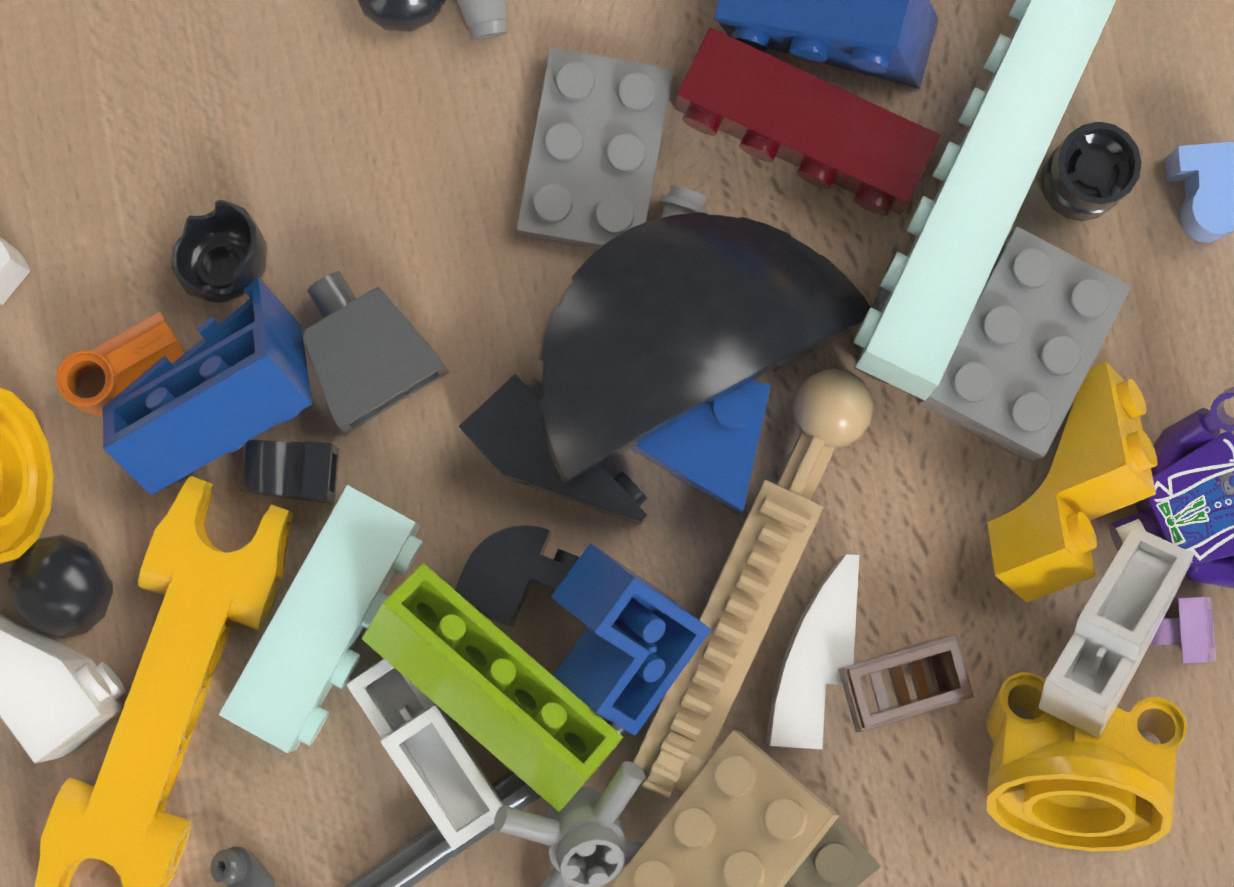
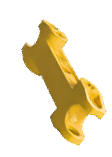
[34,476,294,887]

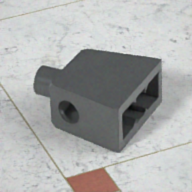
[301,271,449,434]

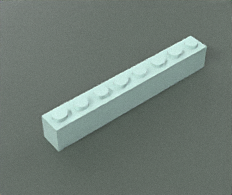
[853,0,1116,401]

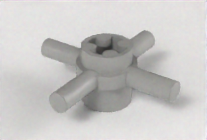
[494,761,645,887]

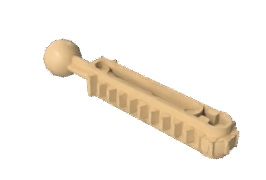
[632,367,874,799]

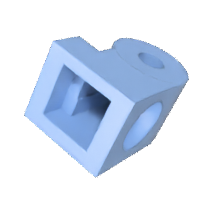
[1165,142,1234,243]

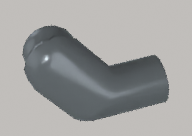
[210,846,275,887]

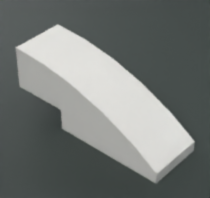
[1038,526,1194,739]
[766,554,859,749]
[346,658,503,850]

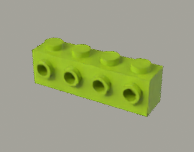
[361,563,624,812]

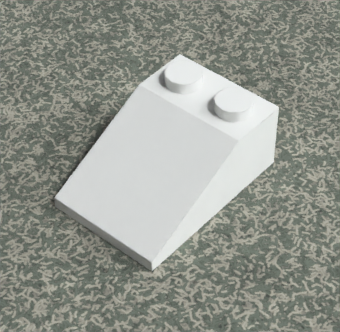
[0,614,126,763]

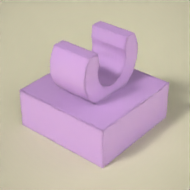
[1150,597,1216,663]

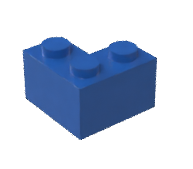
[551,543,712,736]

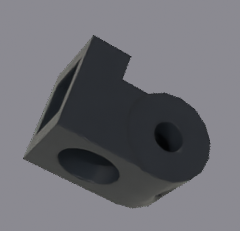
[240,440,340,504]

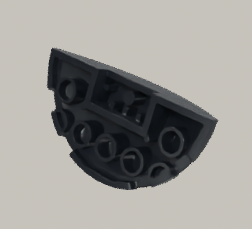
[538,212,871,483]

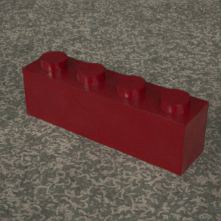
[675,27,940,216]

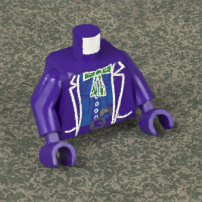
[1109,387,1234,588]

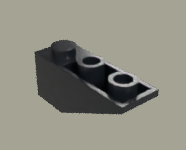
[458,374,648,525]

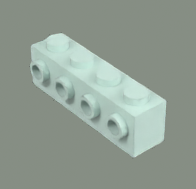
[219,485,423,753]

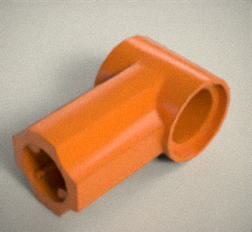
[56,311,185,417]

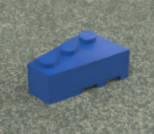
[714,0,939,89]
[102,277,312,495]
[629,381,771,515]

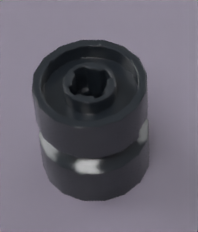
[1041,122,1142,221]

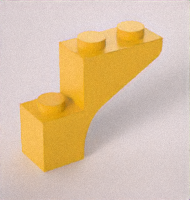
[987,361,1157,603]

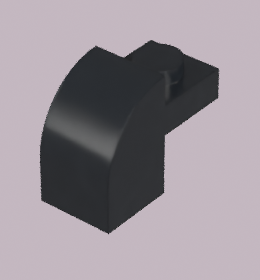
[455,525,579,627]

